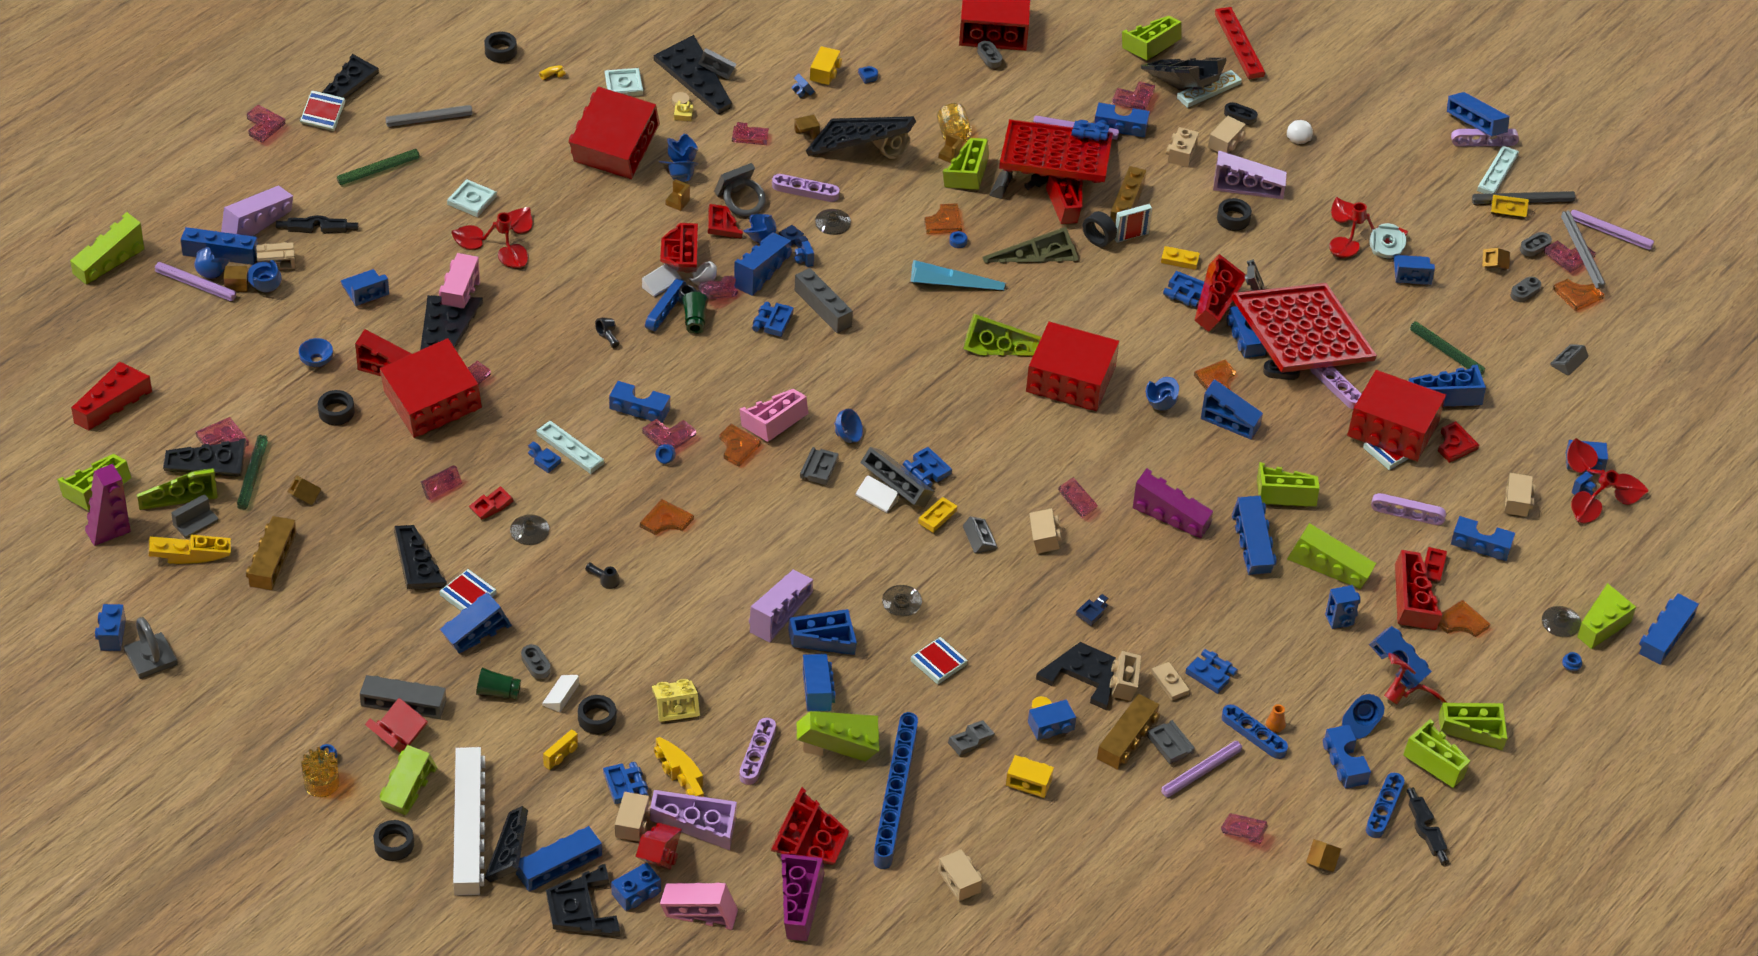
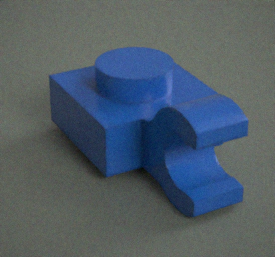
[528,441,561,473]

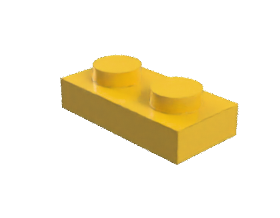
[1491,195,1529,217]
[1161,246,1200,270]
[918,497,958,533]
[543,729,578,770]

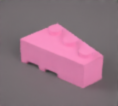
[439,253,480,308]
[740,389,808,442]
[660,883,738,930]

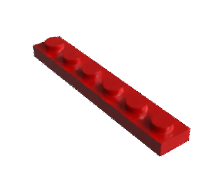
[1215,7,1265,79]

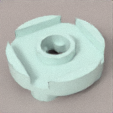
[1369,223,1406,258]

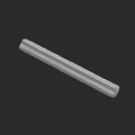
[385,105,472,127]

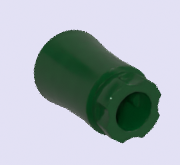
[682,292,708,334]
[476,667,521,699]

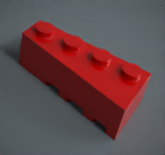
[1194,254,1246,332]
[71,361,152,431]
[1395,550,1442,630]

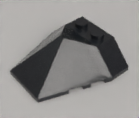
[1141,57,1227,90]

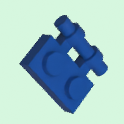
[1071,120,1110,142]
[1163,271,1204,307]
[752,302,794,337]
[903,447,952,487]
[1185,649,1238,694]
[603,762,649,804]

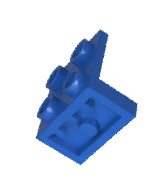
[1394,255,1435,285]
[341,269,389,306]

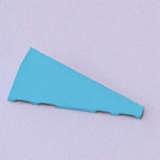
[911,260,1005,290]

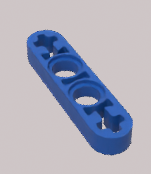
[645,279,686,332]
[1221,704,1288,759]
[1366,772,1405,838]

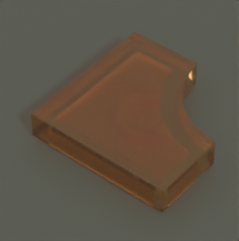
[924,203,962,234]
[1553,279,1604,311]
[1194,359,1236,390]
[719,424,761,467]
[640,499,694,535]
[1438,600,1490,637]

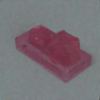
[732,122,769,145]
[698,275,738,299]
[421,465,462,500]
[1058,477,1098,518]
[1221,813,1268,844]

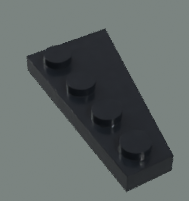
[322,54,379,99]
[163,438,247,476]
[394,525,447,589]
[484,806,528,883]

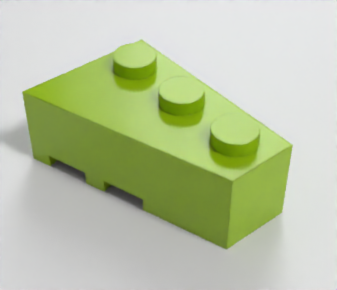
[1122,16,1182,60]
[942,138,989,189]
[57,454,132,511]
[1257,462,1320,507]
[1577,583,1636,649]
[1438,703,1507,751]
[1403,719,1470,788]
[380,745,437,815]

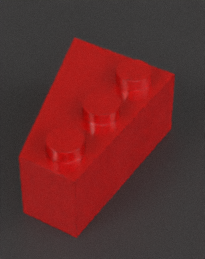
[1046,175,1083,224]
[355,329,412,376]
[635,822,682,870]

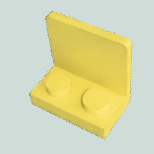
[652,679,700,722]

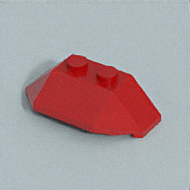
[660,223,698,273]

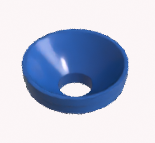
[299,338,333,367]
[834,409,863,443]

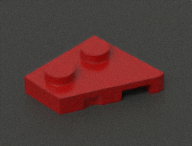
[707,204,743,239]

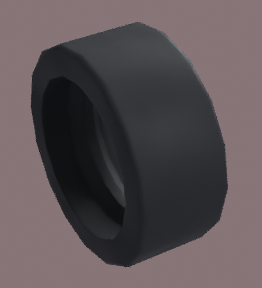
[484,31,517,62]
[1217,198,1252,231]
[1082,211,1117,247]
[317,390,355,426]
[578,695,617,734]
[373,820,414,861]

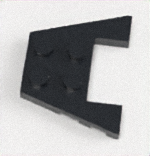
[1036,642,1116,710]
[546,864,620,936]

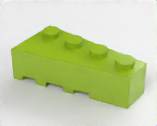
[70,212,145,285]
[1287,523,1376,589]
[796,711,879,762]

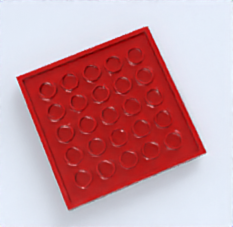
[999,119,1113,183]
[1232,283,1377,372]

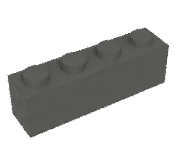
[794,268,853,333]
[860,447,935,507]
[360,675,447,719]

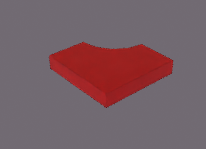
[1438,421,1479,463]

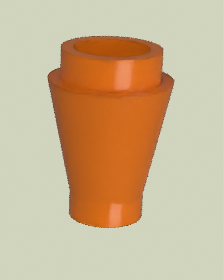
[1266,704,1286,733]

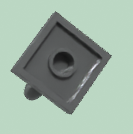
[714,163,766,217]
[124,617,178,679]

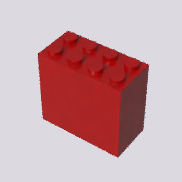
[959,0,1030,51]
[568,86,660,180]
[1026,321,1119,412]
[380,338,482,438]
[1347,370,1446,462]

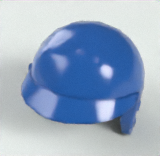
[667,133,698,162]
[743,214,777,243]
[194,247,230,279]
[247,260,282,292]
[1145,377,1179,411]

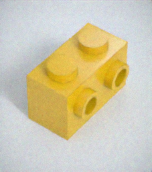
[810,46,842,85]
[1006,755,1054,798]

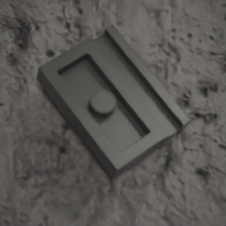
[1245,259,1264,291]
[800,447,839,485]
[1147,720,1195,764]

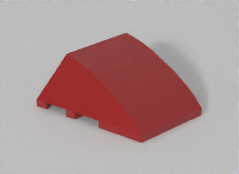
[770,787,850,865]

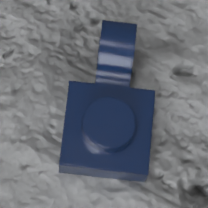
[778,225,808,248]
[1076,594,1109,626]

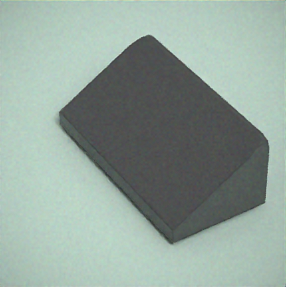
[990,170,1013,199]
[1550,344,1588,375]
[963,516,997,553]

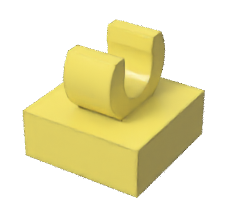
[674,101,693,121]

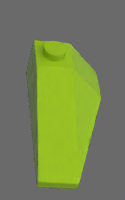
[963,313,1041,355]
[137,468,218,510]

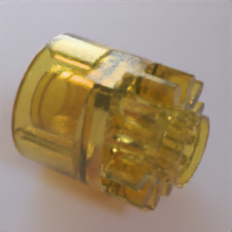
[937,103,972,142]
[301,747,340,797]

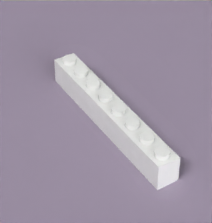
[453,747,485,896]

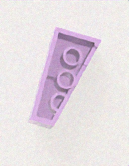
[1213,151,1287,199]
[221,185,293,236]
[749,570,813,643]
[650,790,737,850]

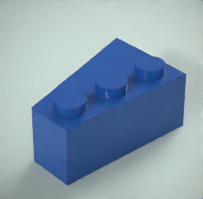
[1201,379,1263,440]
[440,592,512,654]
[788,609,857,655]

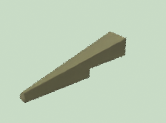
[982,227,1079,263]

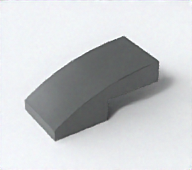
[948,720,995,756]

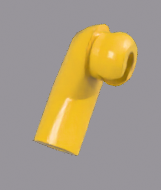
[539,65,566,80]

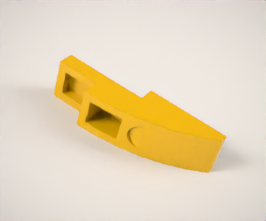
[148,535,231,564]
[654,737,704,797]

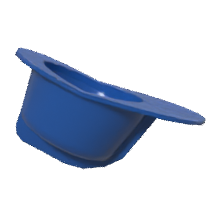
[659,161,698,182]
[1342,694,1385,739]

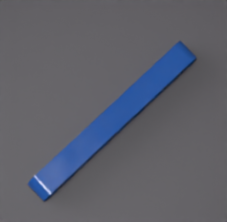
[874,712,918,869]

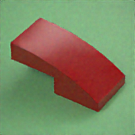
[469,486,514,520]
[1424,547,1447,582]

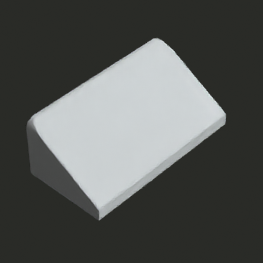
[642,264,681,297]
[856,476,899,513]
[542,675,579,712]

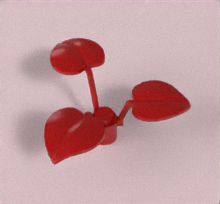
[1329,197,1408,258]
[451,207,533,268]
[1567,438,1649,523]
[1384,652,1447,705]

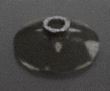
[815,209,851,235]
[510,514,549,545]
[882,585,922,617]
[1542,606,1581,637]

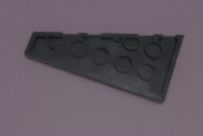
[654,35,732,115]
[806,116,916,156]
[420,295,483,350]

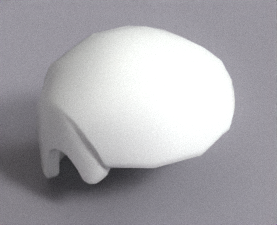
[1287,120,1313,144]
[690,261,717,287]

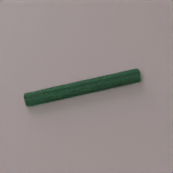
[337,149,420,185]
[1410,321,1486,376]
[237,434,268,510]

